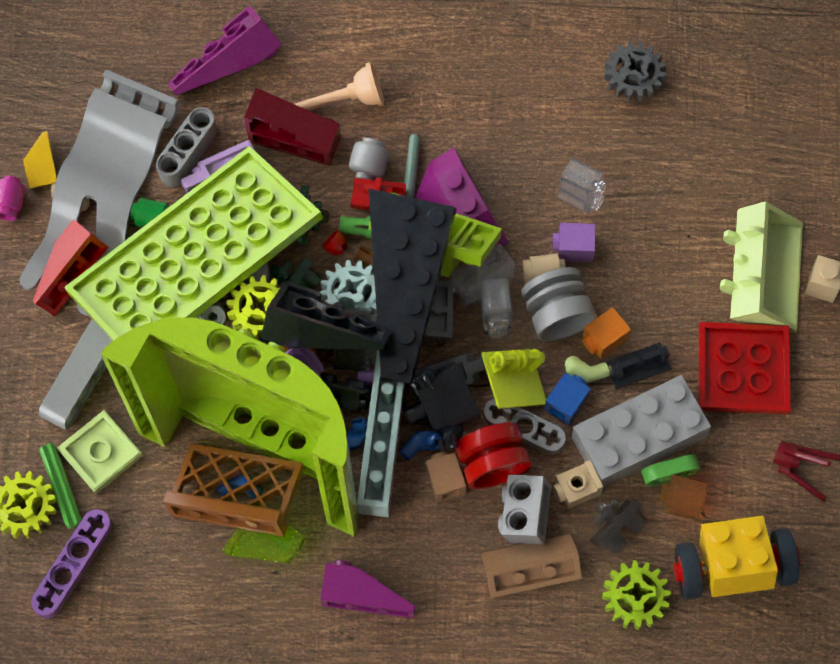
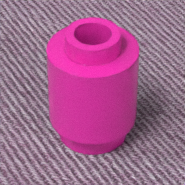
[0,176,26,221]

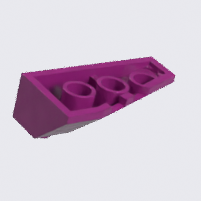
[168,5,282,95]

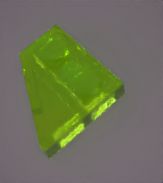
[222,505,307,564]

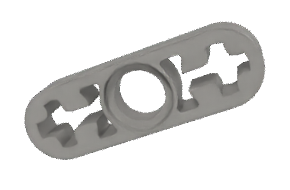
[484,398,566,455]

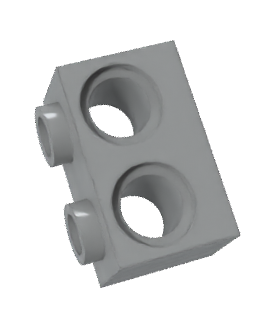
[498,475,551,544]

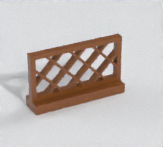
[163,444,305,537]

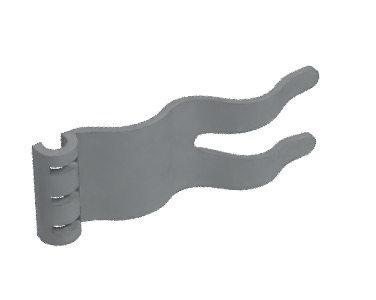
[20,70,179,316]

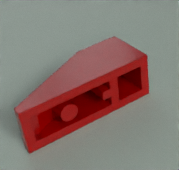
[33,219,109,317]

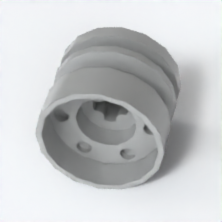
[521,267,597,342]

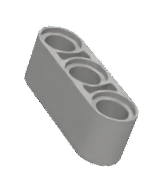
[156,107,217,188]

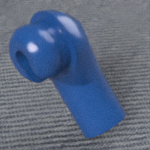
[399,431,443,461]

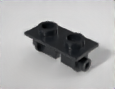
[606,342,672,389]
[320,373,372,412]

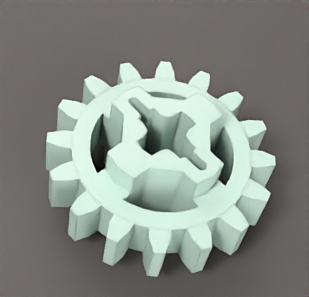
[320,260,377,318]

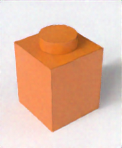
[582,307,631,360]

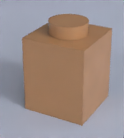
[426,452,466,503]

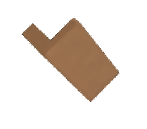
[481,534,582,598]

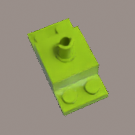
[369,193,502,277]

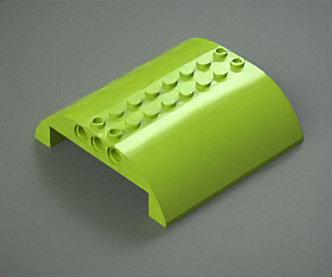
[101,317,358,537]

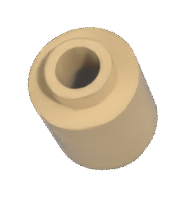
[522,253,566,284]

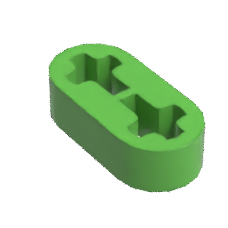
[641,454,701,487]

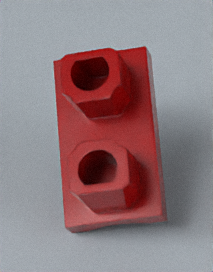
[350,177,406,211]

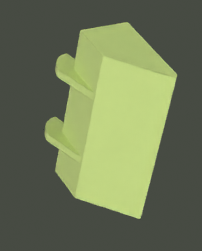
[720,201,803,333]

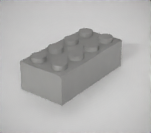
[572,375,711,488]

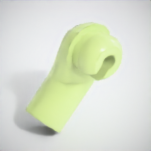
[565,356,610,383]

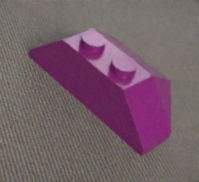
[415,147,509,256]

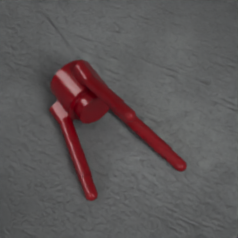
[773,440,840,501]

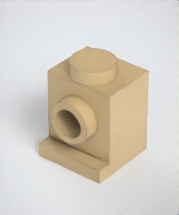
[553,460,603,509]

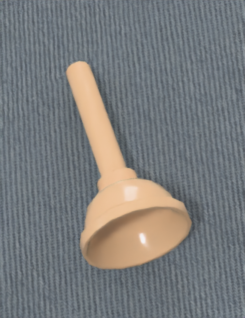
[294,62,384,111]

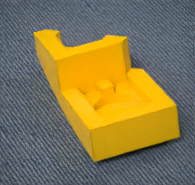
[23,131,57,189]

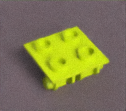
[481,349,546,409]

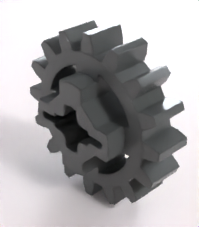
[604,41,666,102]

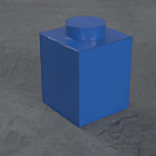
[544,372,591,426]

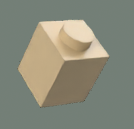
[804,255,840,303]

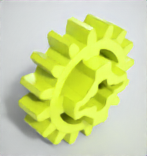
[227,275,281,340]
[0,471,57,539]

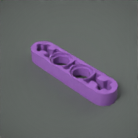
[31,509,112,619]

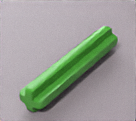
[39,443,82,529]

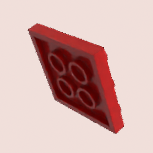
[698,322,791,415]

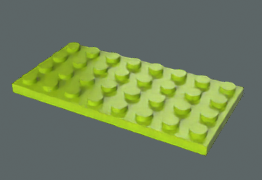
[65,146,323,341]

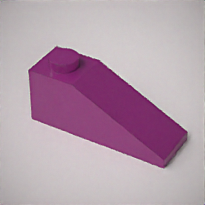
[320,560,415,619]

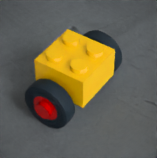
[673,516,801,599]

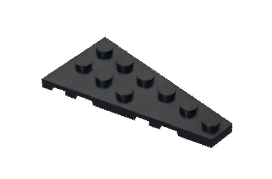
[368,188,457,385]

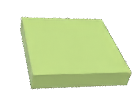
[57,410,143,494]

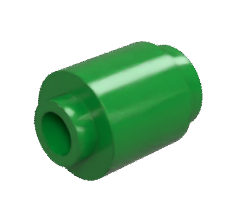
[130,198,170,227]

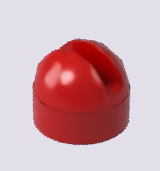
[322,230,348,256]

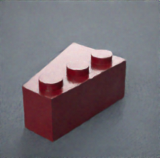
[244,87,341,166]

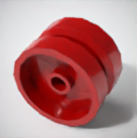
[455,422,532,490]

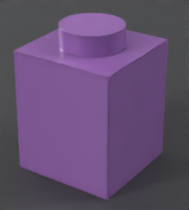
[552,223,595,262]

